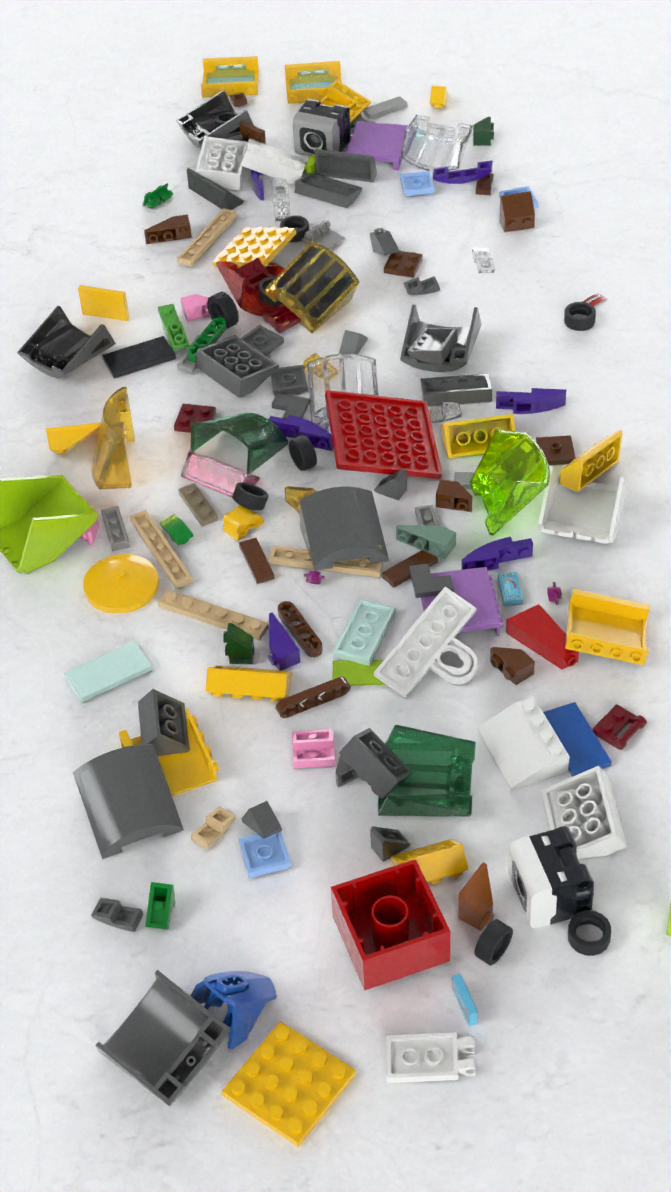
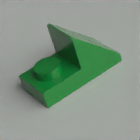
[145,882,176,930]

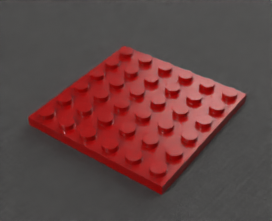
[325,390,443,480]

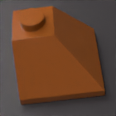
[458,862,495,931]

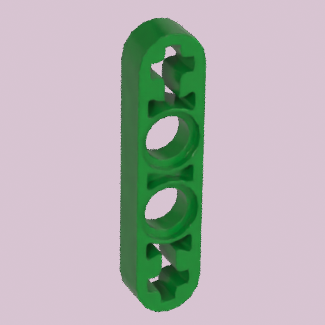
[187,318,227,362]

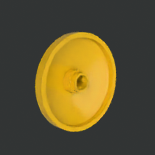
[83,554,159,614]

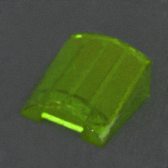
[469,430,550,535]

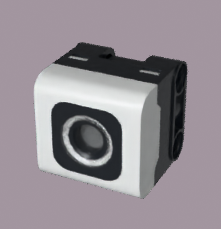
[508,826,594,929]

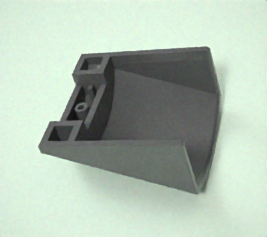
[400,304,482,372]
[300,486,389,571]
[73,744,184,859]
[96,970,231,1107]

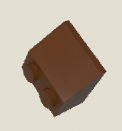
[499,191,535,232]

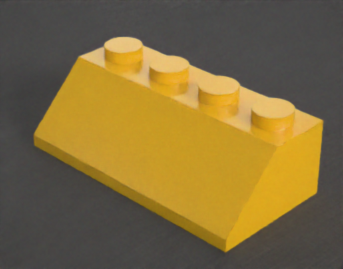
[441,414,517,459]
[560,430,623,493]
[206,665,293,702]

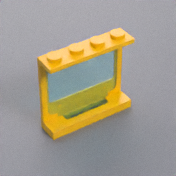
[201,56,259,97]
[285,61,342,104]

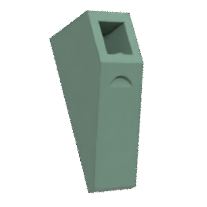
[396,525,456,559]

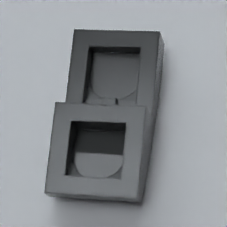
[403,276,440,295]
[91,898,144,932]

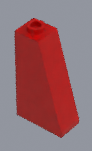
[506,604,579,670]

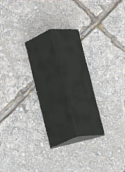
[186,168,244,210]

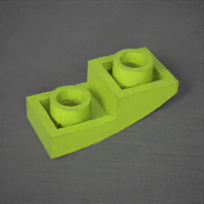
[304,148,322,175]

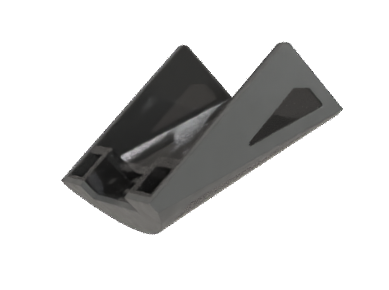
[176,90,254,148]
[17,306,116,378]

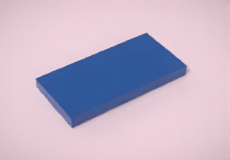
[543,702,612,777]

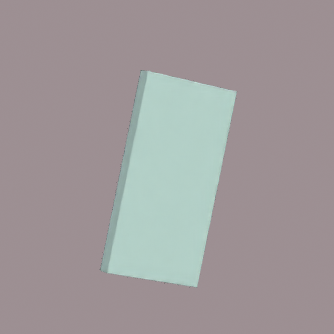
[333,599,396,666]
[64,641,153,703]

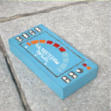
[498,572,523,606]
[452,973,478,1026]

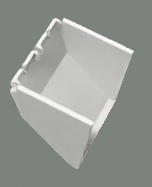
[538,465,628,544]

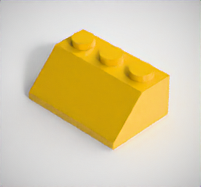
[390,839,469,884]

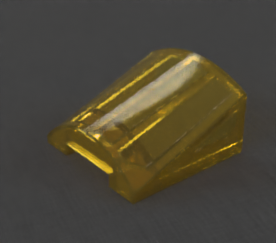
[91,387,135,489]

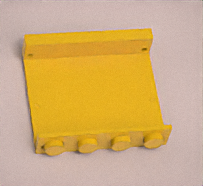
[118,709,219,796]

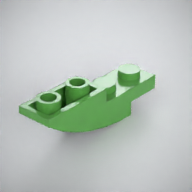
[158,304,190,350]

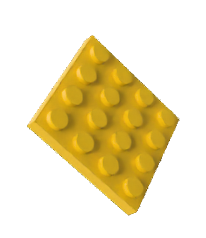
[213,227,297,267]
[221,1021,356,1147]

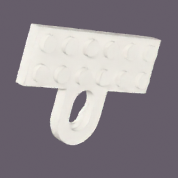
[374,587,478,698]

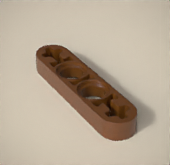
[277,601,323,658]
[275,677,351,718]

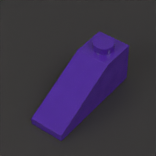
[268,612,301,671]

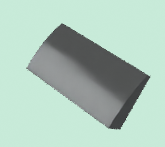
[315,149,377,183]
[294,173,362,208]
[408,328,458,364]
[420,374,492,406]

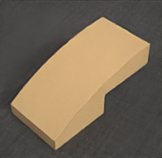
[191,806,236,850]

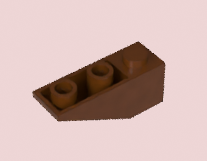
[144,214,192,244]

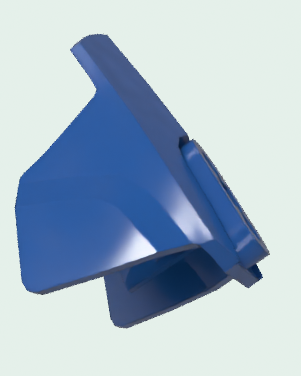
[190,971,277,1050]

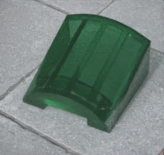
[190,412,288,474]
[378,725,476,817]

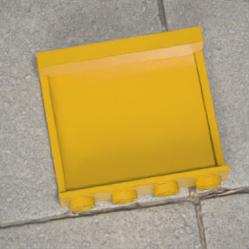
[565,589,650,665]

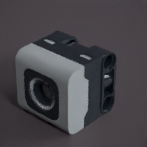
[293,99,351,156]

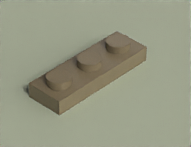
[178,483,218,527]

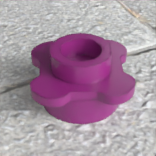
[304,570,325,585]
[547,582,562,605]

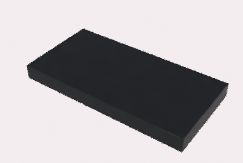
[102,336,176,378]

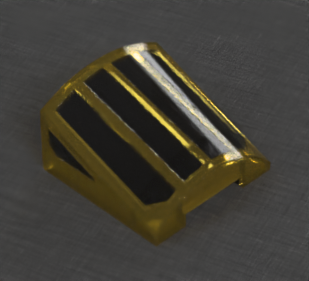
[264,241,360,333]

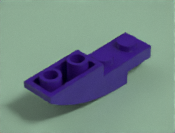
[496,388,566,414]
[268,415,333,451]
[461,536,533,571]

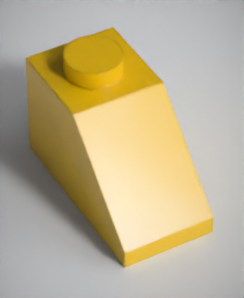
[430,86,449,109]

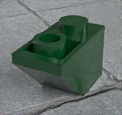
[473,117,494,146]
[223,623,255,664]

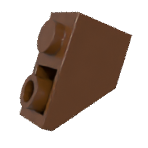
[436,479,473,512]
[490,647,535,685]

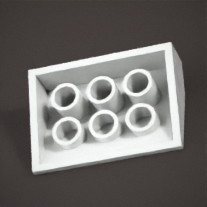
[195,136,248,191]
[241,138,305,186]
[477,697,569,791]
[542,766,627,859]

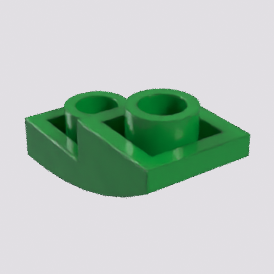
[160,514,194,545]

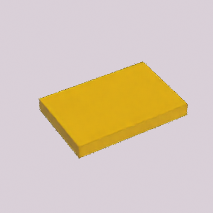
[78,285,129,321]

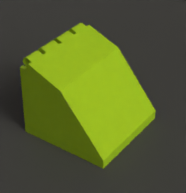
[0,475,98,574]

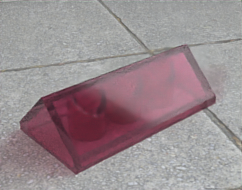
[181,450,260,497]

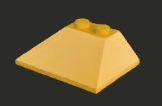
[320,80,371,123]
[46,423,104,455]

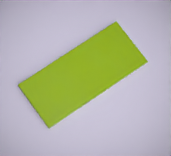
[332,660,386,686]

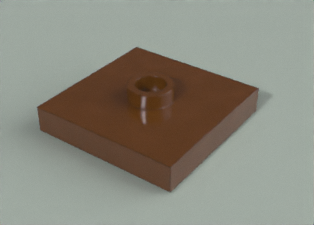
[536,435,576,466]

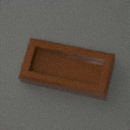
[475,173,494,195]

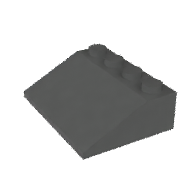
[196,335,279,398]

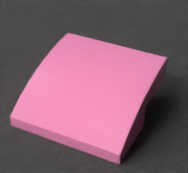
[292,729,335,769]

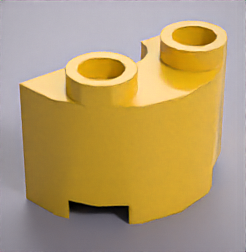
[222,505,265,541]

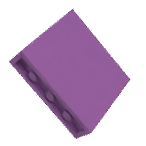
[345,121,409,171]
[421,567,503,636]

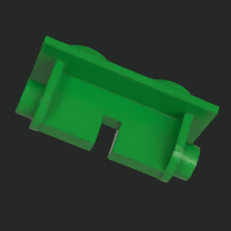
[143,183,173,209]

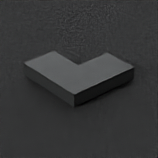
[272,393,310,419]
[409,564,454,598]

